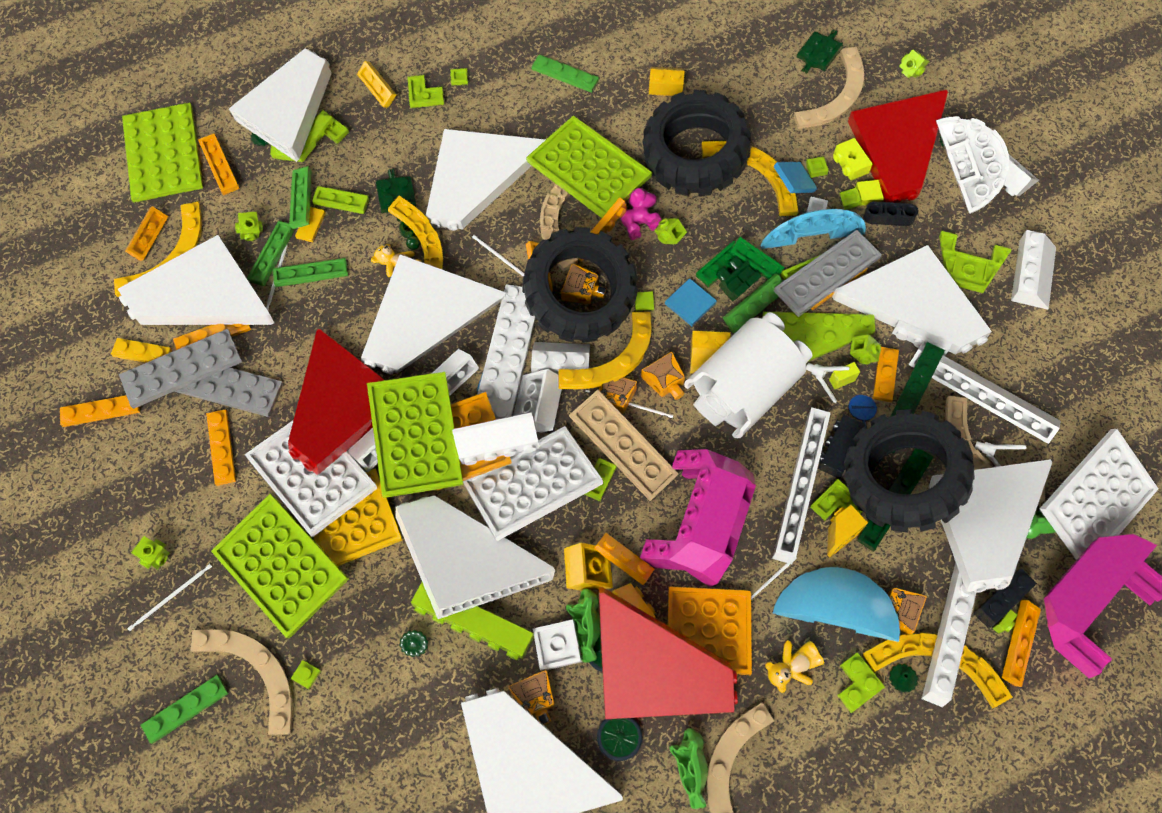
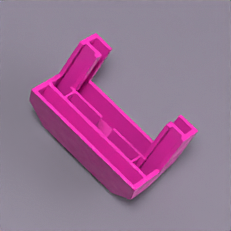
[640,449,756,587]
[1044,534,1162,678]

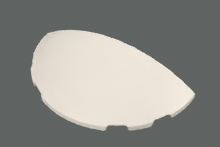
[936,116,1009,214]

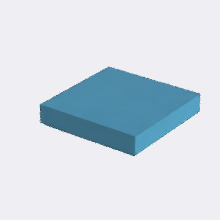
[774,162,818,193]
[665,278,717,326]

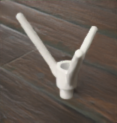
[806,363,850,403]
[975,441,1026,467]

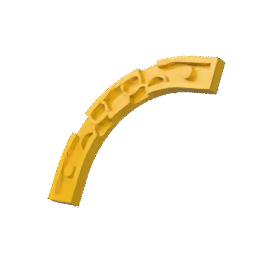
[701,141,798,216]
[388,196,443,269]
[114,202,202,297]
[558,312,651,389]
[863,633,1013,709]

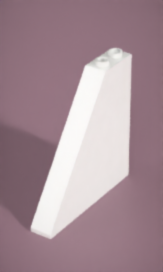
[229,48,332,162]
[426,129,545,230]
[118,235,274,325]
[832,245,992,354]
[361,255,506,375]
[929,459,1052,592]
[396,496,555,619]
[461,688,623,813]

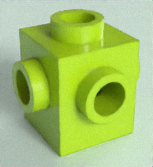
[899,49,930,78]
[235,212,262,241]
[654,218,687,244]
[850,334,881,364]
[131,536,170,570]

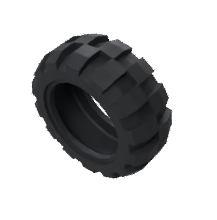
[642,90,751,197]
[522,227,638,343]
[844,409,975,533]

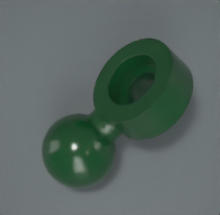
[399,221,420,250]

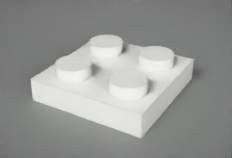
[533,620,582,671]

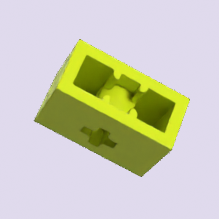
[833,138,872,181]

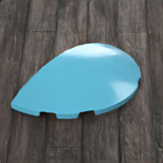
[760,209,866,249]
[773,567,900,642]

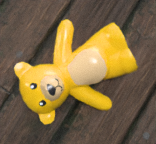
[371,244,422,277]
[765,640,824,693]

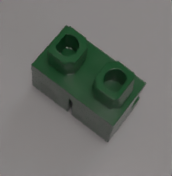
[716,256,762,302]

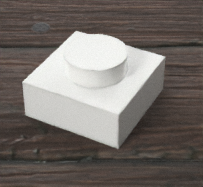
[806,197,828,213]

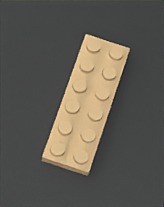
[569,390,679,501]

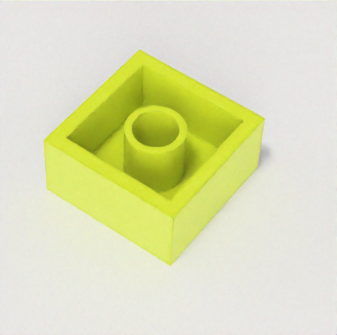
[855,180,883,206]
[829,362,860,389]

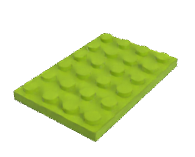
[122,103,203,203]
[526,116,652,218]
[367,372,463,498]
[211,494,349,639]

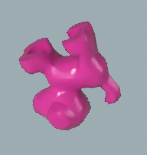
[620,188,661,241]

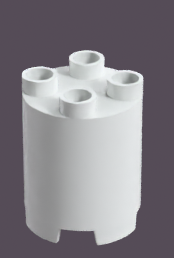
[684,312,812,438]

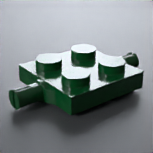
[796,29,843,74]
[375,169,416,222]

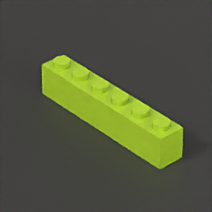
[411,582,534,660]

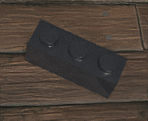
[818,415,866,479]
[973,568,1037,629]

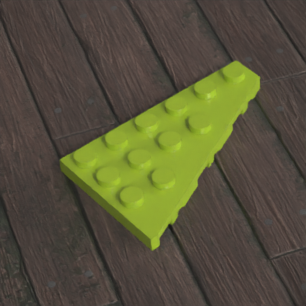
[763,312,875,361]

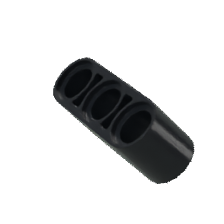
[863,202,919,226]

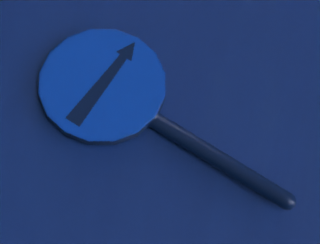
[848,395,877,429]

